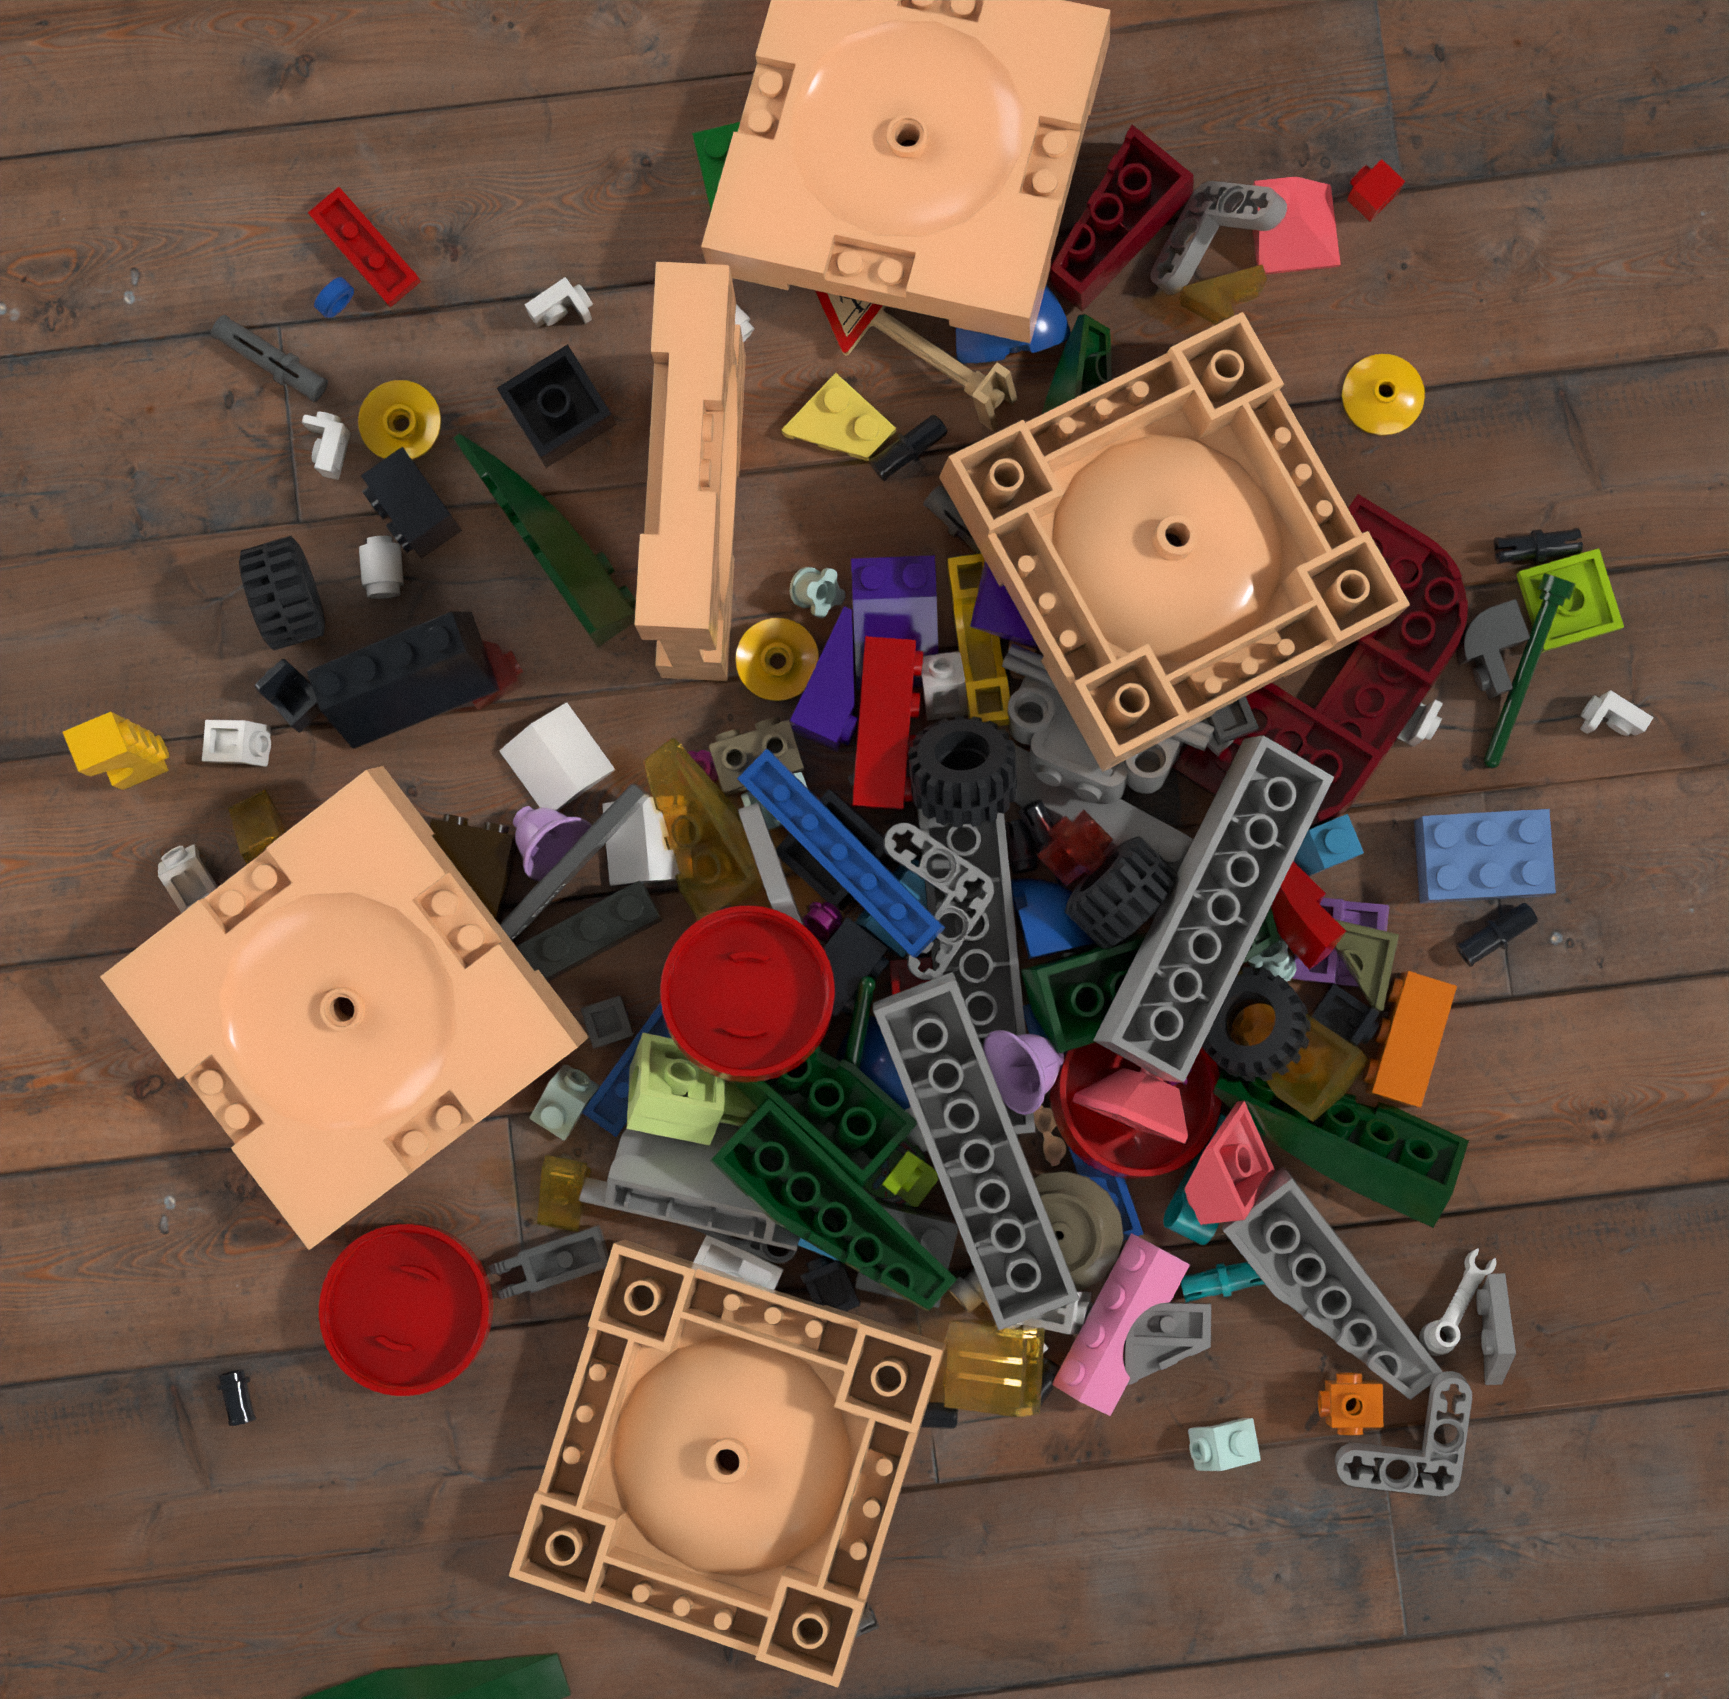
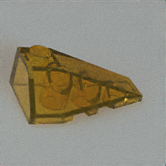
[642,738,764,920]
[1232,969,1369,1122]

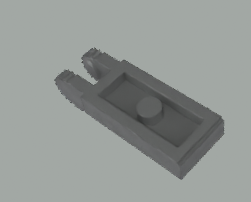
[488,1225,610,1300]

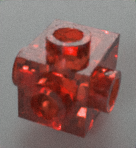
[1037,810,1114,886]

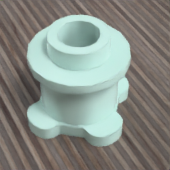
[789,567,845,618]
[1248,933,1296,982]

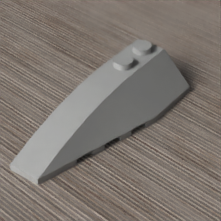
[1014,745,1194,919]
[1222,1166,1443,1400]

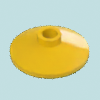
[1342,354,1425,436]
[358,380,441,460]
[736,618,819,701]

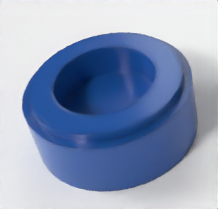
[314,277,354,318]

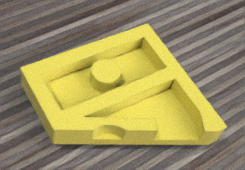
[781,373,896,461]

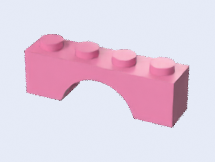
[1052,1233,1190,1416]

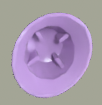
[513,806,592,881]
[983,1030,1064,1115]

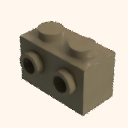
[709,717,805,797]

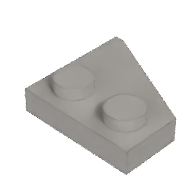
[1476,1273,1516,1385]
[1124,1302,1211,1385]

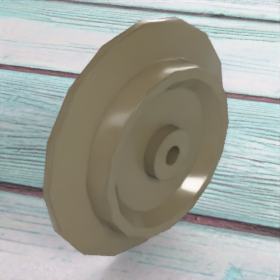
[1034,1171,1124,1290]

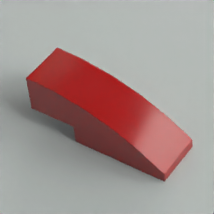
[1271,861,1346,970]

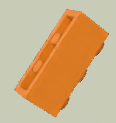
[1362,971,1457,1108]

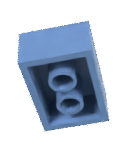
[1414,809,1556,904]

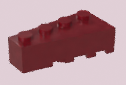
[1050,124,1194,312]

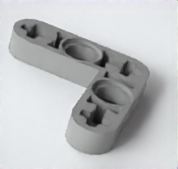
[1150,181,1287,295]
[738,802,805,926]
[883,823,994,980]
[1335,1371,1472,1496]

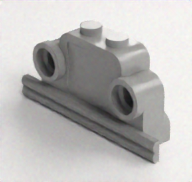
[1002,644,1215,804]
[579,1122,799,1250]

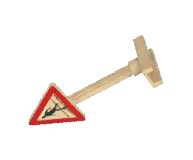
[815,290,1017,431]

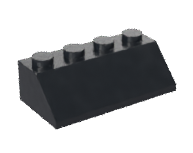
[306,611,500,749]

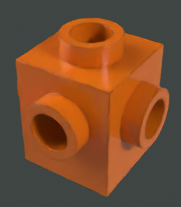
[1318,1372,1384,1435]

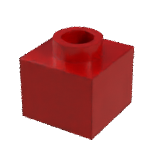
[1347,159,1405,222]

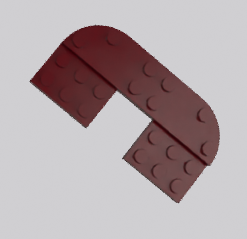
[1173,494,1468,830]

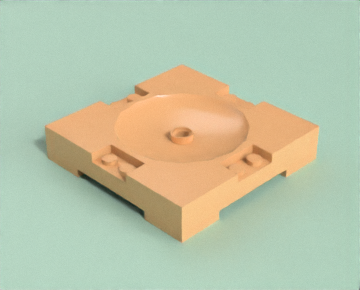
[701,0,1110,344]
[635,261,746,681]
[939,312,1410,772]
[100,766,589,1250]
[509,1240,946,1687]

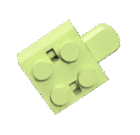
[627,1033,758,1146]

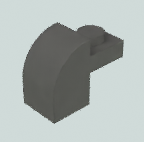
[1457,599,1530,699]

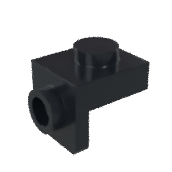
[254,659,322,733]
[1308,983,1380,1047]
[800,1256,861,1311]

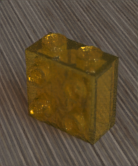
[943,1318,1045,1418]

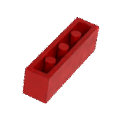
[852,636,923,811]

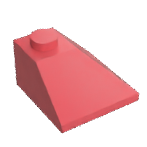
[1253,177,1341,275]
[1072,1068,1188,1144]
[1184,1101,1276,1225]

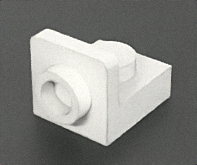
[525,277,593,328]
[302,412,351,480]
[921,652,968,721]
[1580,690,1654,736]
[202,720,271,767]
[158,844,218,913]
[1023,1291,1093,1335]

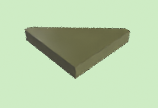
[1335,919,1399,1011]

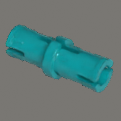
[1181,1261,1266,1303]

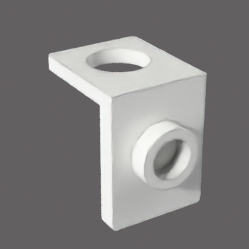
[1398,699,1443,747]

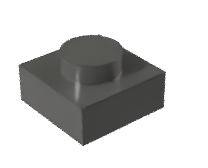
[580,995,635,1049]

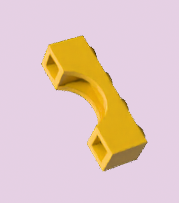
[946,554,1010,726]
[63,712,169,790]

